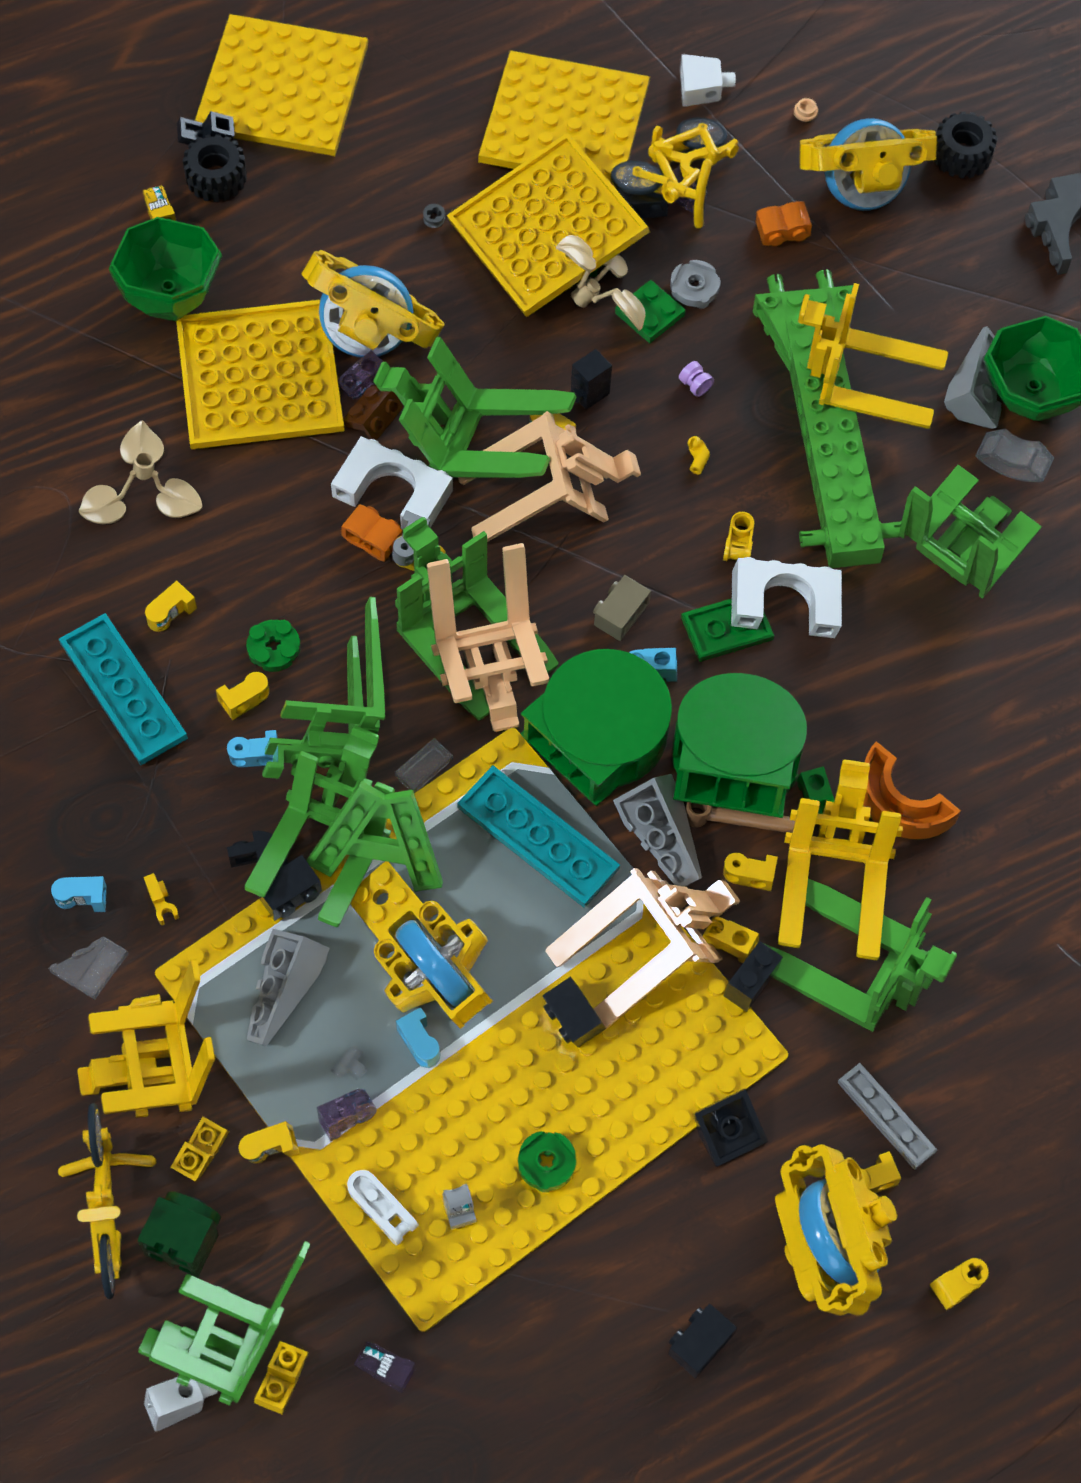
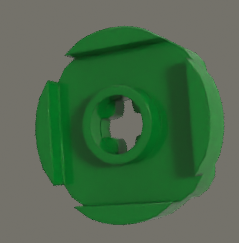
[246,620,301,672]
[518,1131,576,1192]

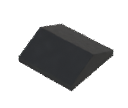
[693,1089,768,1167]

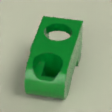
[797,766,834,814]

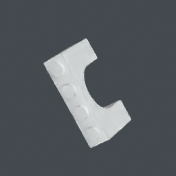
[331,436,453,528]
[731,557,842,638]

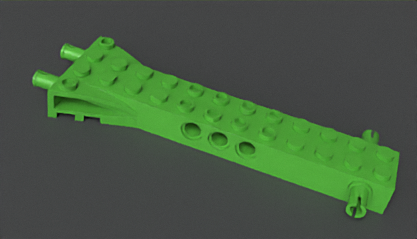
[753,270,902,568]

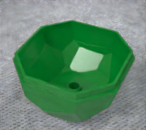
[109,217,222,321]
[984,316,1081,421]

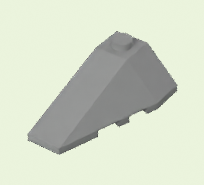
[944,326,1001,429]
[613,774,702,886]
[246,929,330,1046]

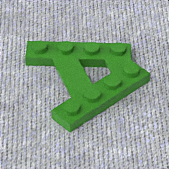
[307,781,443,892]

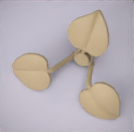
[555,235,645,331]
[79,420,202,524]

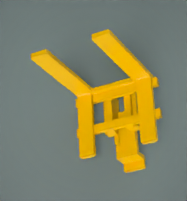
[798,283,948,429]
[778,760,903,960]
[77,959,215,1118]

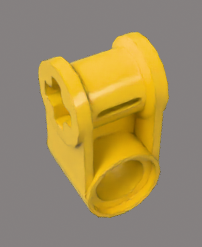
[723,512,754,561]
[929,1258,989,1310]

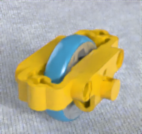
[800,118,937,211]
[301,250,445,358]
[775,1144,897,1316]

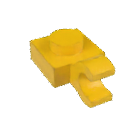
[144,873,179,925]

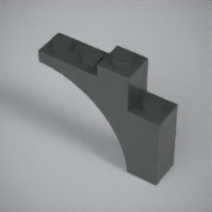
[1025,173,1081,275]

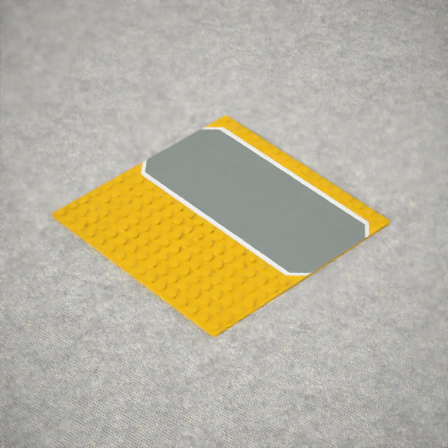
[155,728,788,1332]

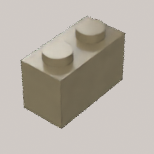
[593,575,651,641]

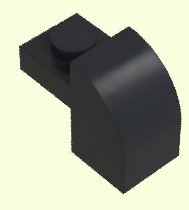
[177,111,235,145]
[227,831,288,868]

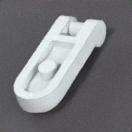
[347,1170,419,1246]

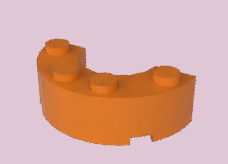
[863,741,961,839]

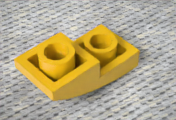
[171,1116,230,1182]
[254,1341,308,1414]

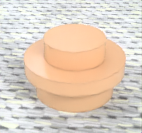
[794,98,818,122]

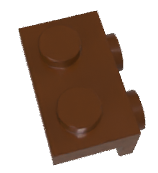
[343,385,403,440]

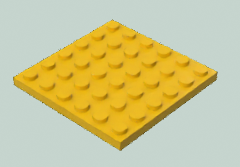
[195,14,368,156]
[478,51,649,188]
[447,132,650,317]
[176,300,344,449]

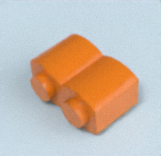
[756,201,812,246]
[341,504,403,562]

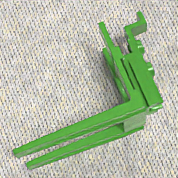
[373,337,577,478]
[899,465,1042,599]
[395,517,558,720]
[262,597,385,779]
[763,879,957,1032]

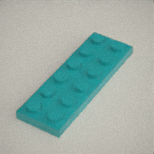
[59,613,188,765]
[457,765,620,908]

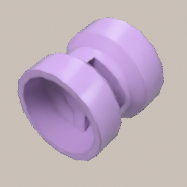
[679,361,714,397]

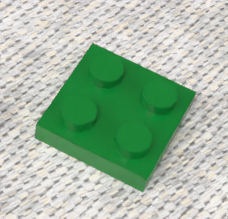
[615,280,686,344]

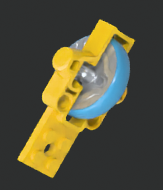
[351,861,493,1029]

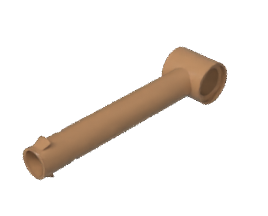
[685,802,814,836]

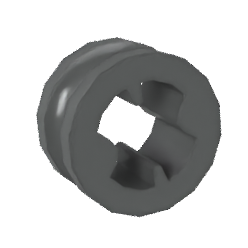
[423,204,445,228]

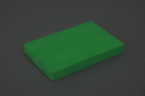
[681,598,774,662]

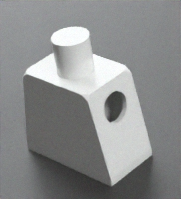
[680,55,735,106]
[144,1377,218,1432]

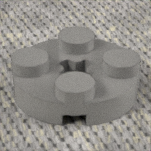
[670,260,720,309]

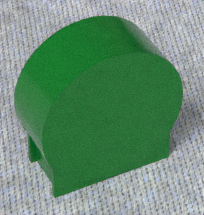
[520,649,672,807]
[672,673,807,818]

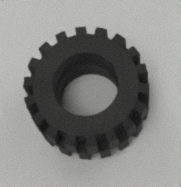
[935,111,997,178]
[183,134,247,202]

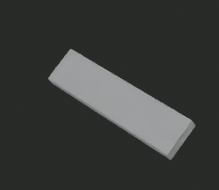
[837,1063,937,1170]

